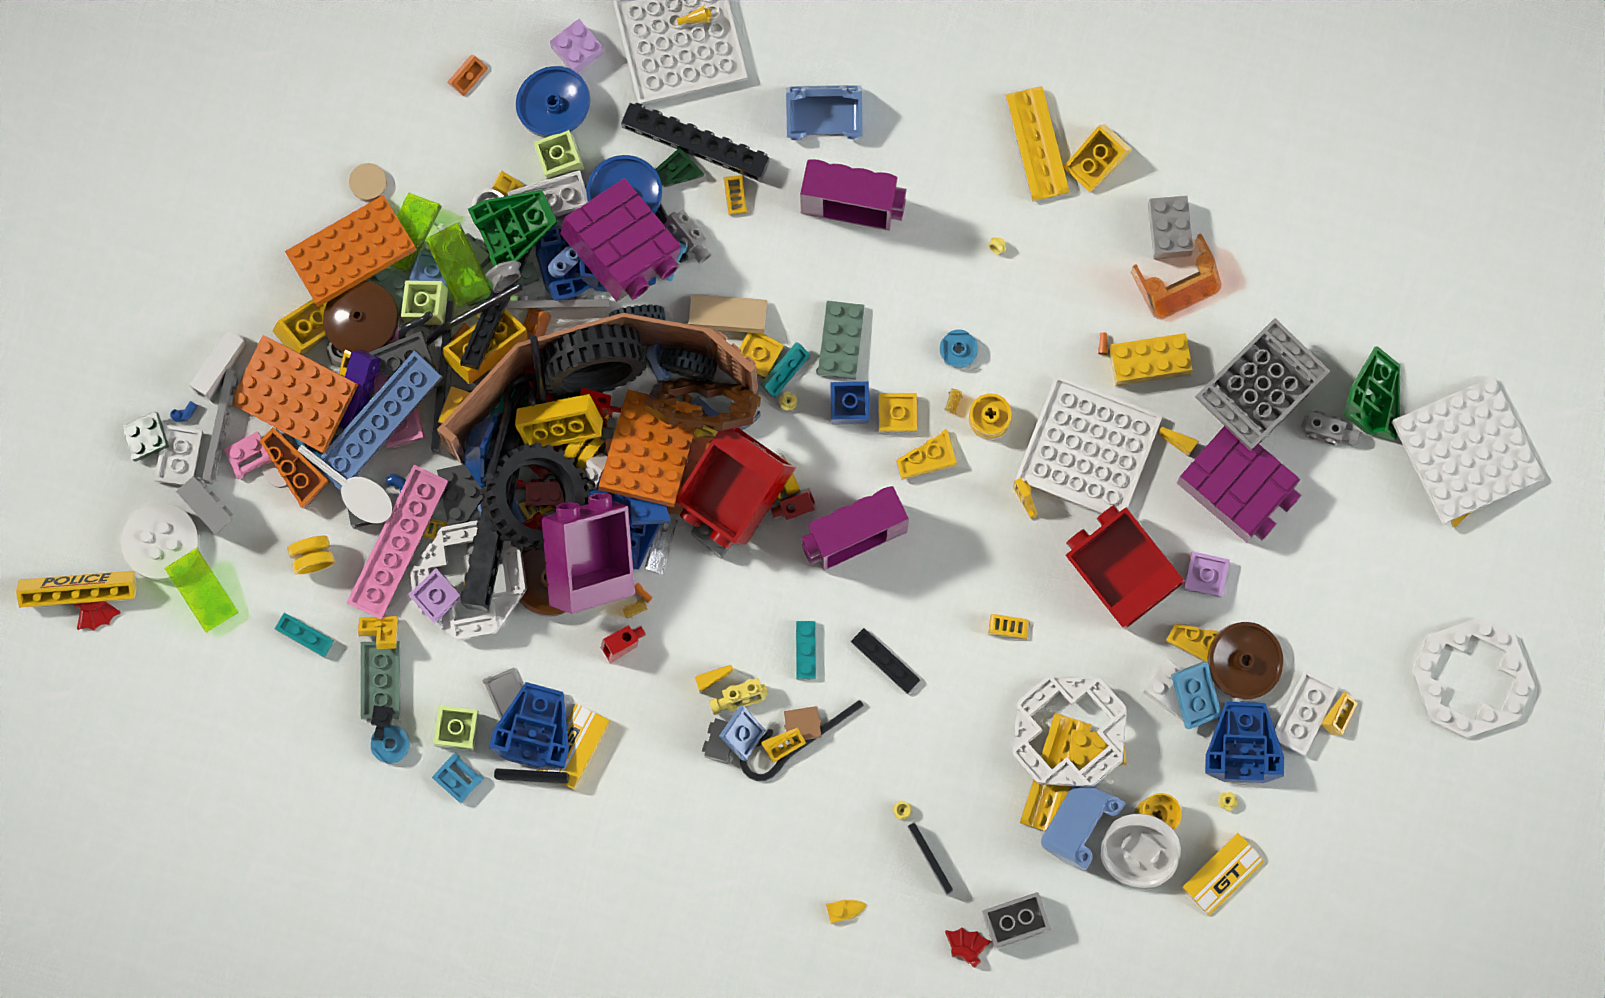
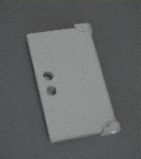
[482,668,523,719]

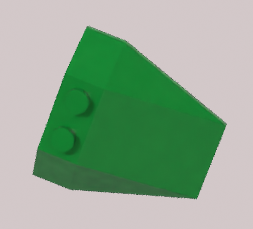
[468,190,558,267]
[1343,346,1400,440]

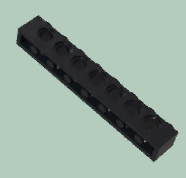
[621,103,770,182]

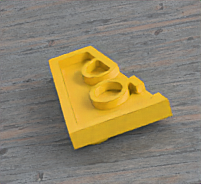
[896,429,957,480]
[1165,624,1219,662]

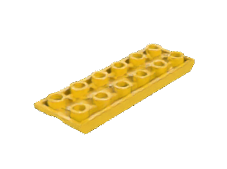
[1005,86,1069,202]
[1020,713,1092,831]

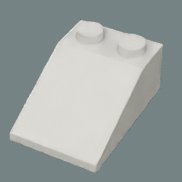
[1143,659,1183,721]

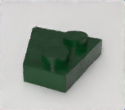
[655,147,704,188]

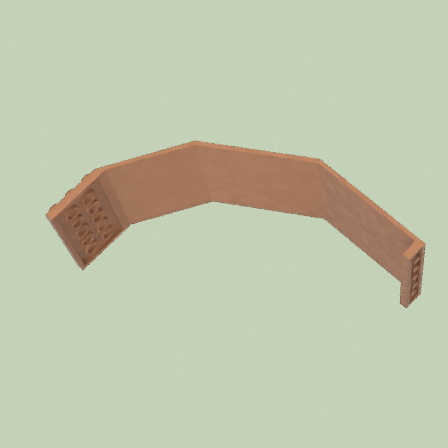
[437,313,758,464]

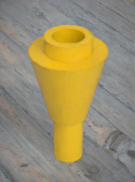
[677,5,712,25]

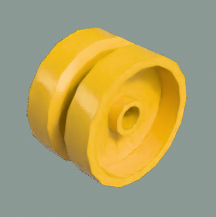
[969,393,1012,440]
[563,437,606,476]
[287,535,335,575]

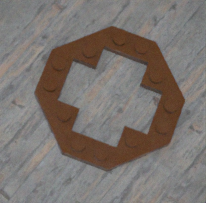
[645,378,761,431]

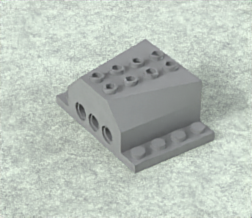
[1195,318,1330,451]

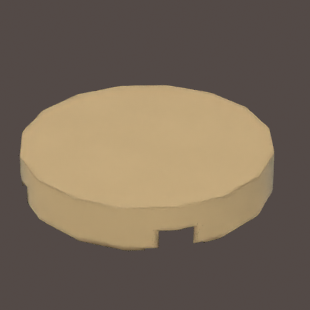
[349,163,387,201]

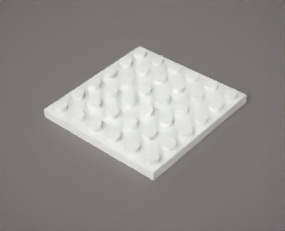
[612,0,748,105]
[1015,375,1163,514]
[1392,376,1545,524]

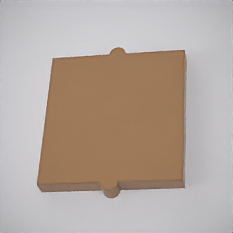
[784,706,822,743]

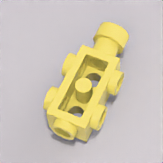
[709,678,768,715]

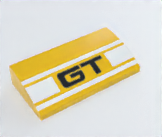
[540,704,610,790]
[1182,833,1264,916]

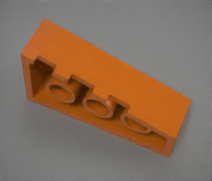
[260,427,331,509]

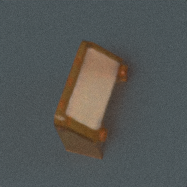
[1131,233,1222,319]

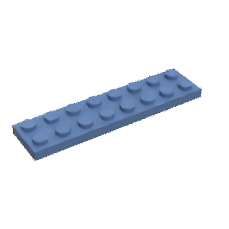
[313,351,443,491]

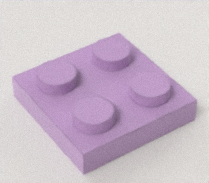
[1184,551,1230,598]
[408,568,461,623]

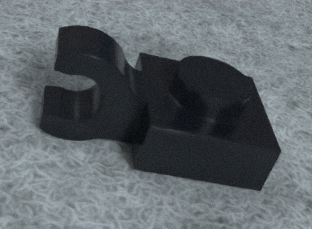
[371,705,394,741]

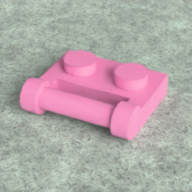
[224,431,272,479]

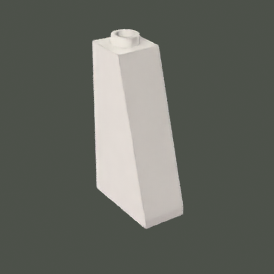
[189,331,246,402]

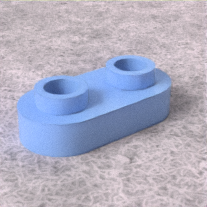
[548,246,581,278]
[646,344,671,381]

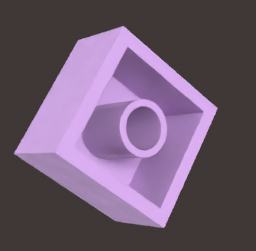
[550,19,604,73]

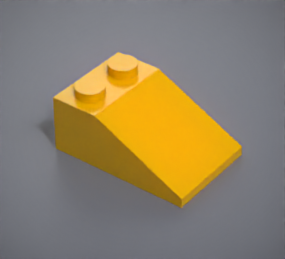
[1063,124,1133,192]
[272,299,327,355]

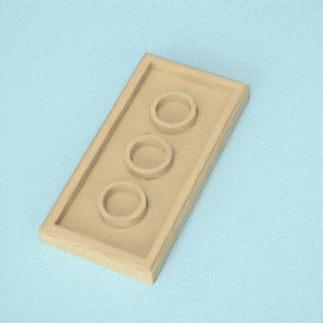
[688,294,767,333]

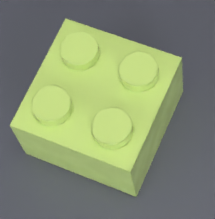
[533,130,585,179]
[401,281,448,325]
[433,705,479,751]

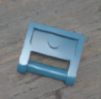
[432,752,484,804]

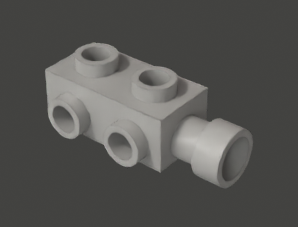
[665,210,711,264]
[1301,410,1360,445]

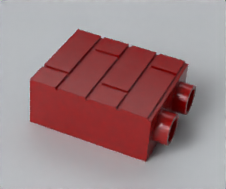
[675,427,796,549]
[1065,505,1186,629]

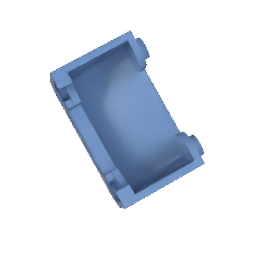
[786,85,863,141]
[1041,786,1126,870]

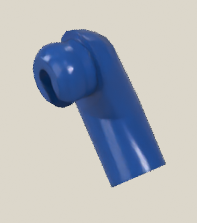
[170,401,198,422]
[386,474,406,492]

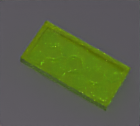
[390,192,442,273]
[425,222,492,307]
[164,547,239,633]

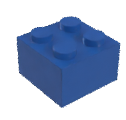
[830,381,869,424]

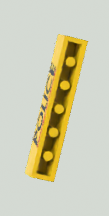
[16,571,137,608]

